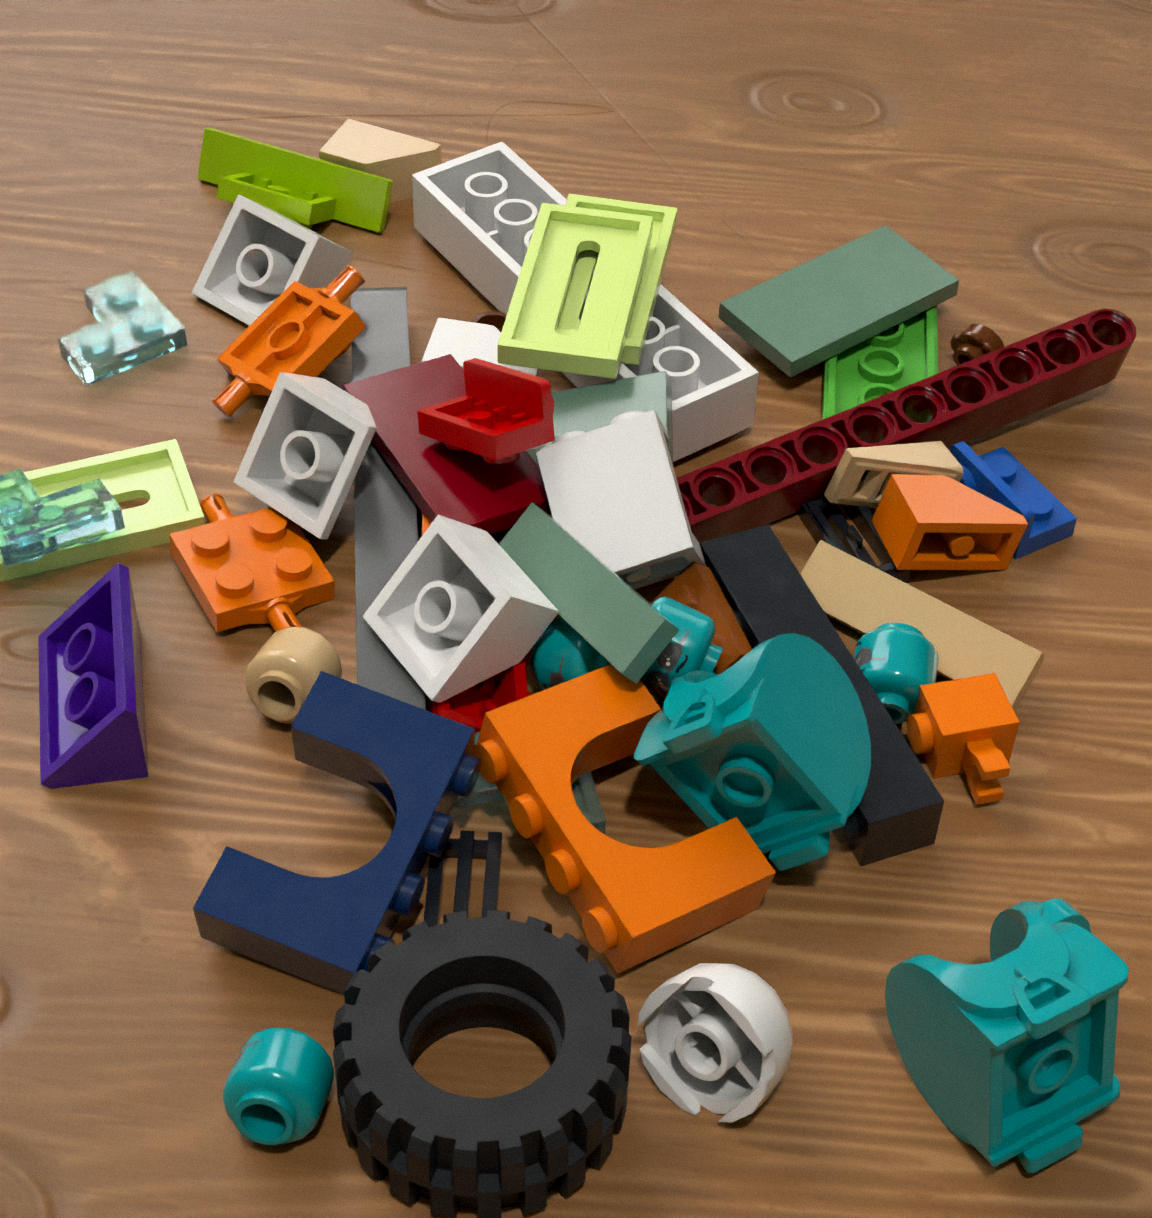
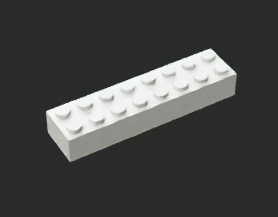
[412,142,759,462]

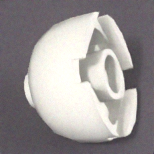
[637,963,793,1123]

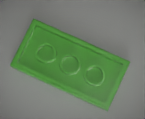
[822,305,938,420]

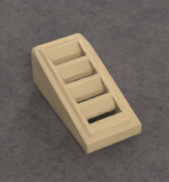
[824,441,963,508]

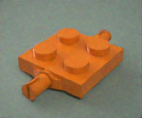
[212,265,366,418]
[169,493,335,632]

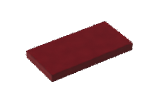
[343,354,552,535]

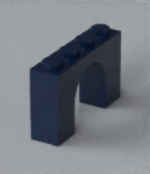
[193,671,481,995]

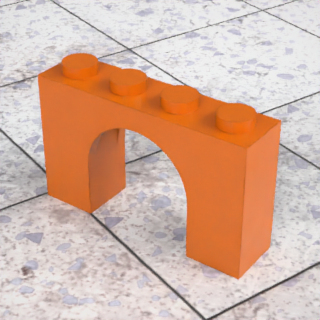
[474,664,776,974]

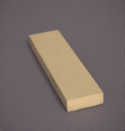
[800,540,1045,711]

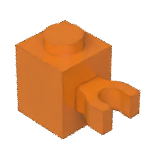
[907,673,1020,805]

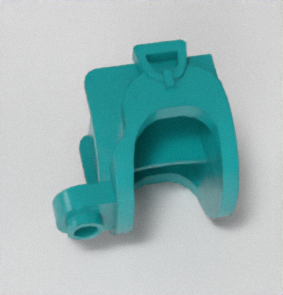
[634,633,871,871]
[885,898,1129,1173]

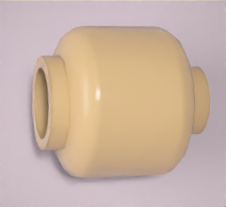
[245,627,342,724]

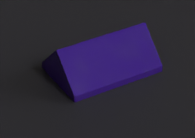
[38,563,149,789]

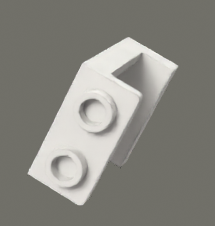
[535,410,706,590]

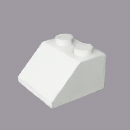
[192,194,353,326]
[233,372,377,539]
[362,515,559,703]

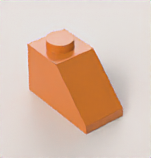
[872,474,1028,570]

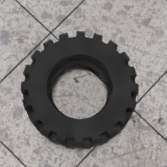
[333,910,632,1218]

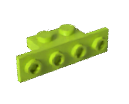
[197,127,393,233]

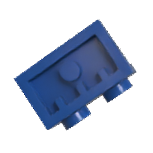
[950,441,1077,560]

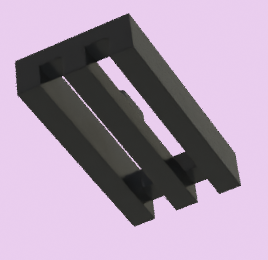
[800,497,911,584]
[423,830,502,928]

